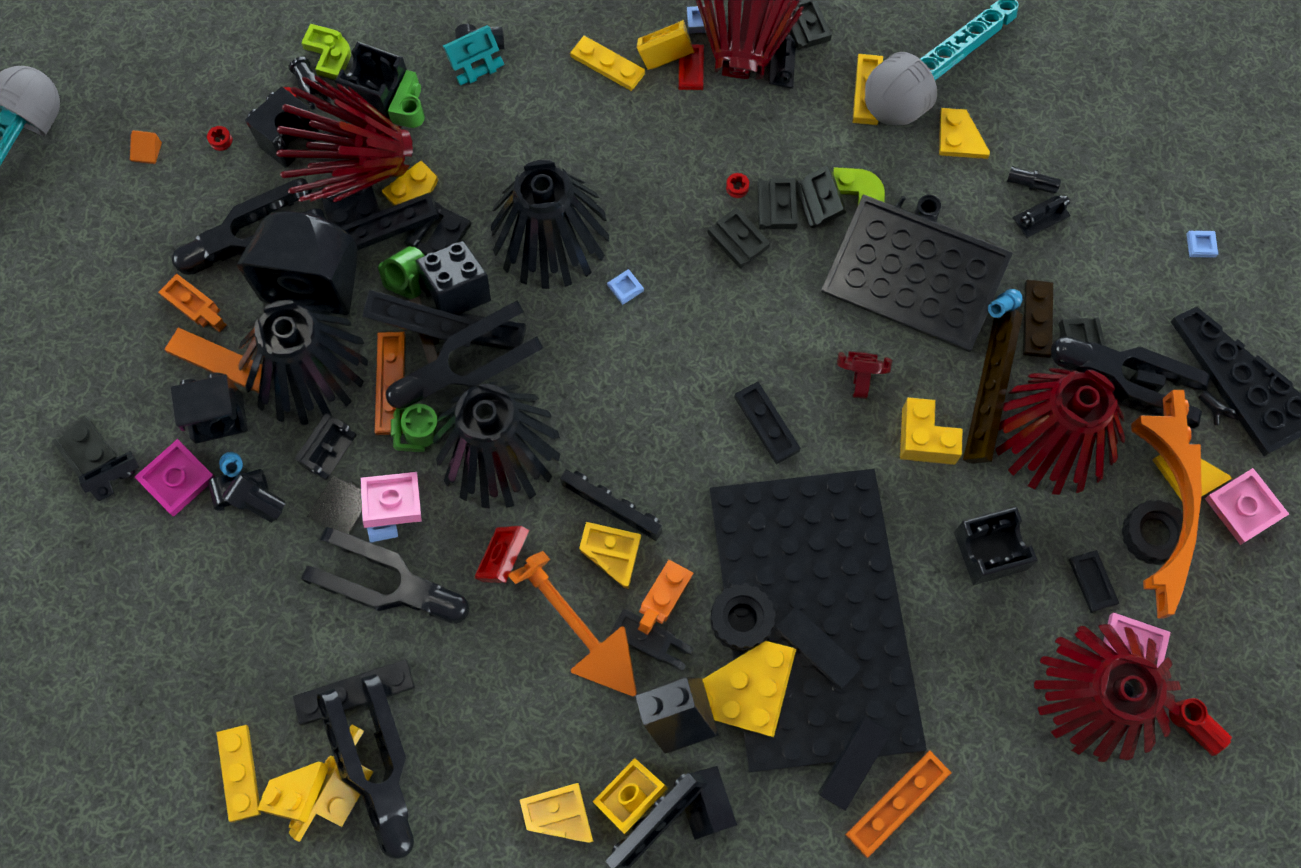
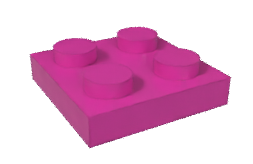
[135,439,215,517]

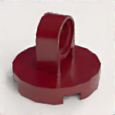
[837,351,893,399]

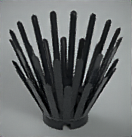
[491,160,609,289]
[239,299,368,425]
[433,382,560,509]

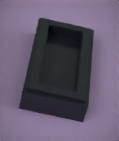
[1069,550,1120,613]

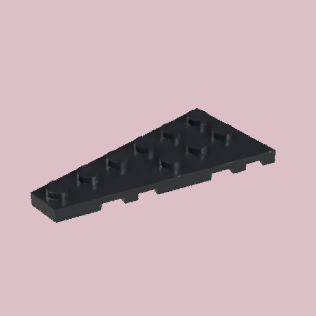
[1170,306,1301,456]

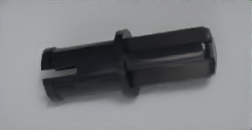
[1007,166,1061,194]

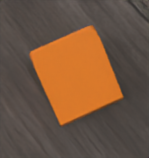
[130,130,162,164]

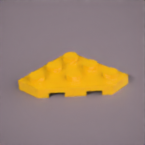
[702,641,796,737]

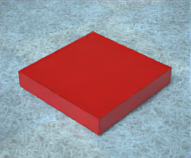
[475,526,529,583]

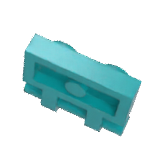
[443,25,504,86]

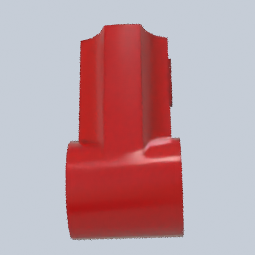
[1169,698,1232,756]

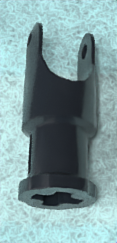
[288,56,331,110]

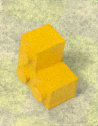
[900,397,963,465]

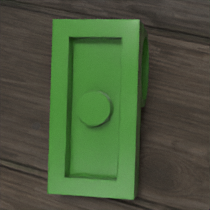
[388,70,425,128]

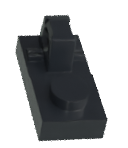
[78,451,139,501]

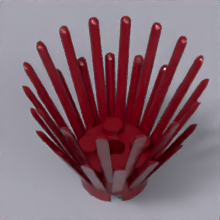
[696,0,804,80]
[276,76,413,202]
[996,368,1125,495]
[1034,624,1181,762]

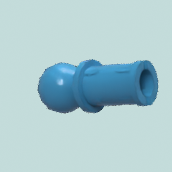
[988,289,1023,318]
[219,452,243,477]

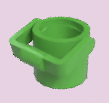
[378,246,425,299]
[391,403,438,452]

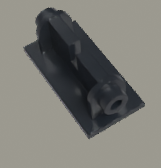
[769,35,796,89]
[1013,195,1071,238]

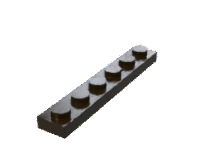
[963,310,1023,464]

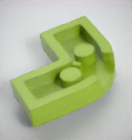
[301,24,351,80]
[833,167,885,205]

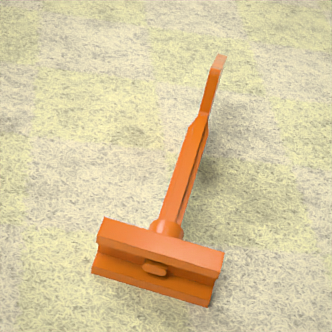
[508,551,637,697]

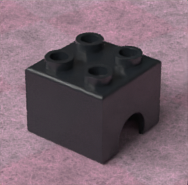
[335,41,407,118]
[245,87,320,168]
[415,240,491,315]
[171,373,248,444]
[954,507,1038,585]

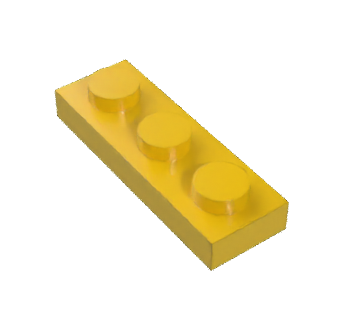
[570,36,645,91]
[852,54,883,125]
[216,725,261,822]

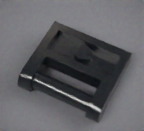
[404,201,471,255]

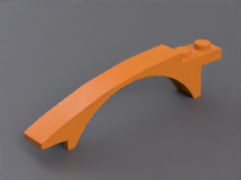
[1131,390,1202,619]

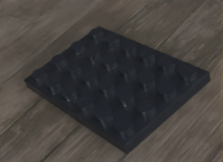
[821,194,1013,352]

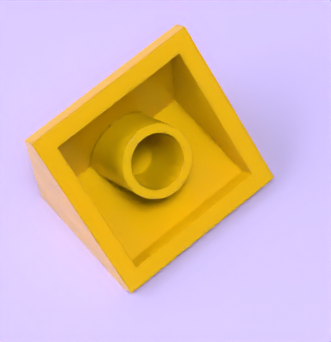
[637,20,694,70]
[593,758,668,836]

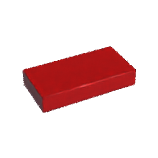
[678,44,704,90]

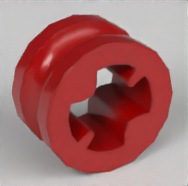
[207,126,233,151]
[726,173,749,198]

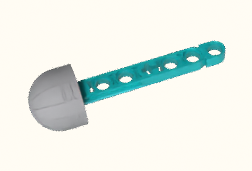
[865,0,1019,125]
[0,66,60,165]

